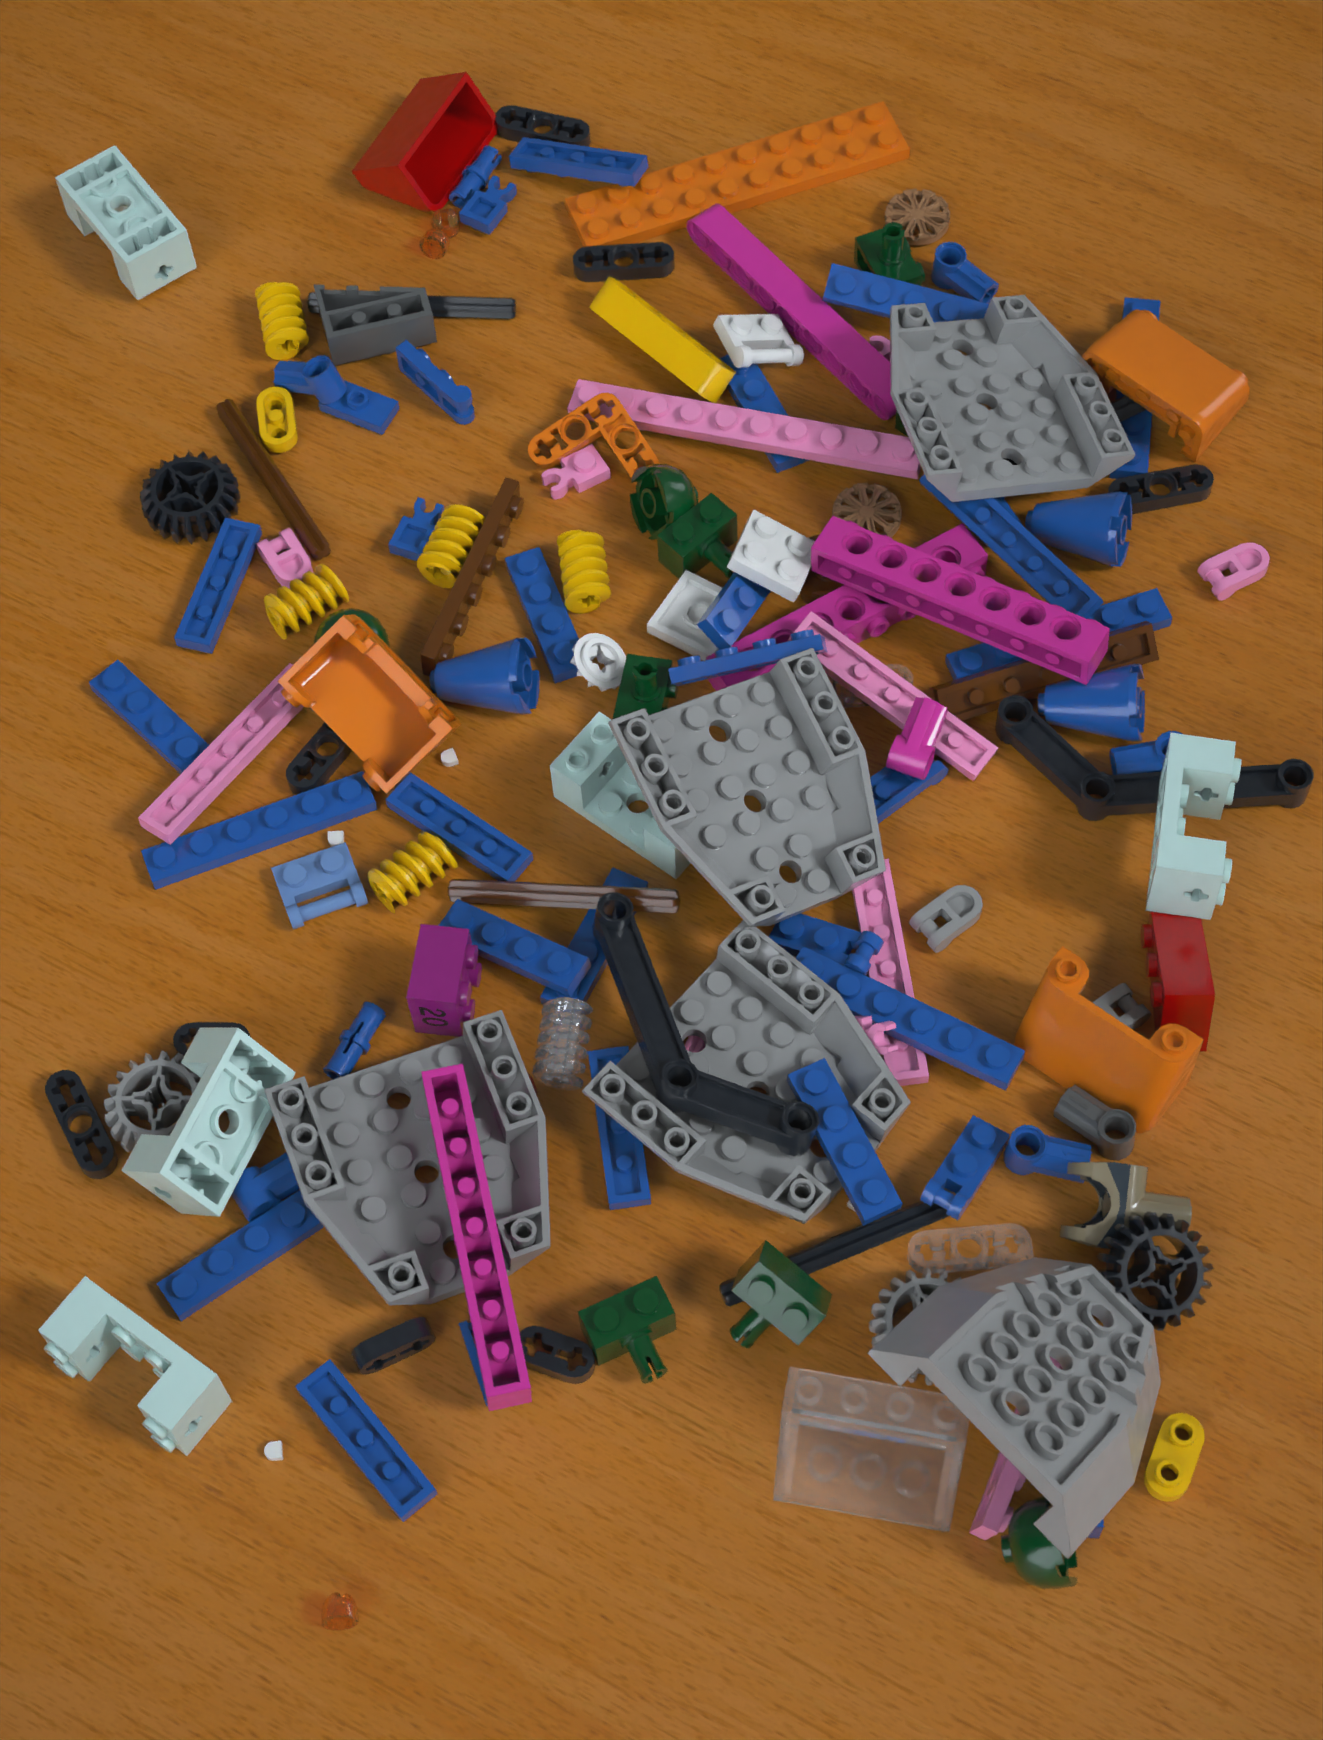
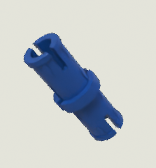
[449,146,502,209]
[323,1002,386,1079]

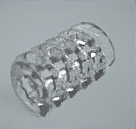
[532,997,594,1091]

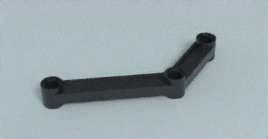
[995,695,1314,821]
[592,892,819,1156]

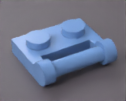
[271,842,368,930]

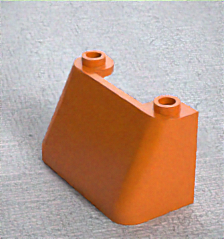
[1082,309,1250,463]
[278,614,461,794]
[1015,946,1204,1133]

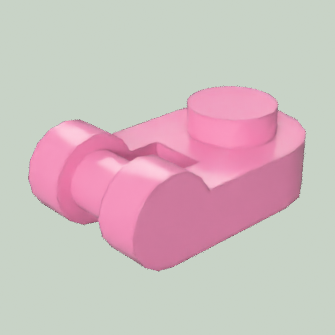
[256,528,313,589]
[1197,542,1270,601]

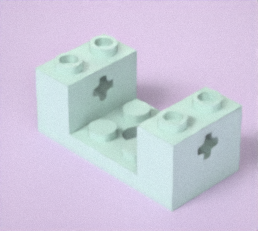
[55,145,197,300]
[550,712,690,879]
[1146,733,1241,920]
[121,1028,296,1217]
[38,1276,232,1456]

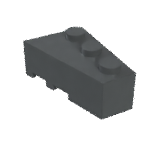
[313,285,437,366]

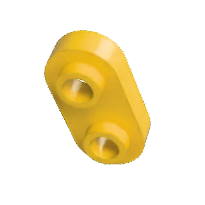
[256,387,298,453]
[1144,1413,1205,1502]

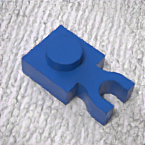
[459,175,517,235]
[388,497,444,561]

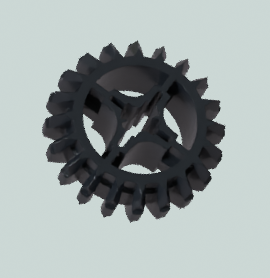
[140,450,241,544]
[1097,1212,1214,1331]

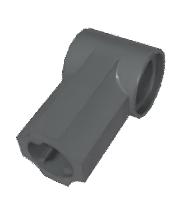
[1053,1085,1136,1161]

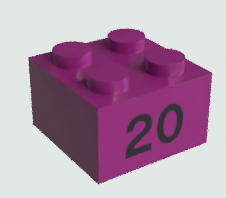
[406,924,482,1037]

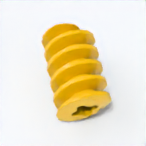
[255,282,309,361]
[417,504,486,588]
[557,530,611,614]
[264,564,349,640]
[367,831,458,914]

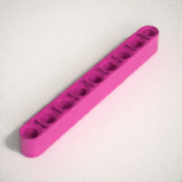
[686,203,896,421]

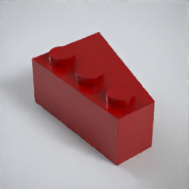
[1141,911,1215,1052]

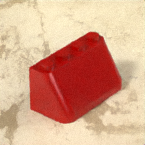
[351,72,498,212]

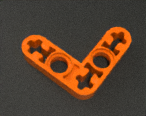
[528,393,660,485]

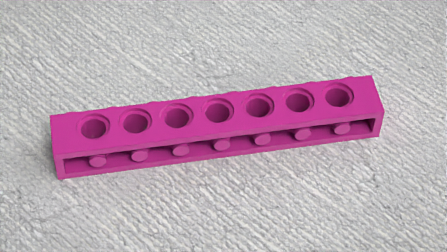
[811,516,1110,685]
[706,523,988,691]
[421,1063,532,1411]

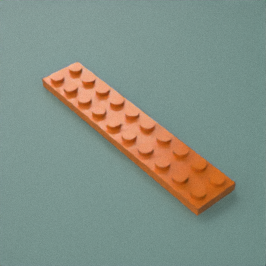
[565,101,910,247]

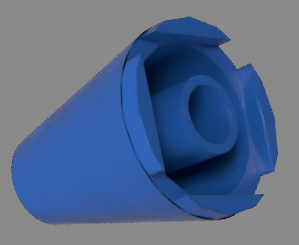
[1025,491,1132,567]
[430,637,540,715]
[1038,664,1145,742]

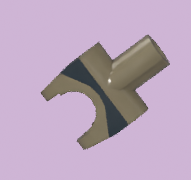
[1059,1162,1192,1249]

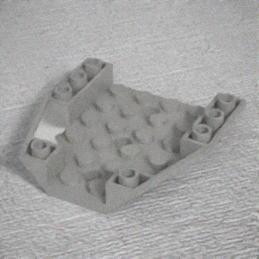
[890,295,1135,502]
[608,648,886,927]
[582,920,911,1224]
[264,1010,551,1305]
[868,1257,1161,1559]

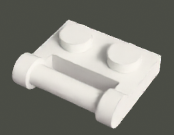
[713,314,804,368]

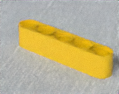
[589,276,736,403]

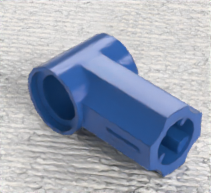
[931,242,999,304]
[273,355,347,404]
[1109,731,1183,775]
[1003,1125,1092,1183]
[231,1153,299,1222]

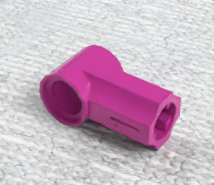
[886,697,948,781]

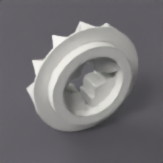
[570,633,626,692]

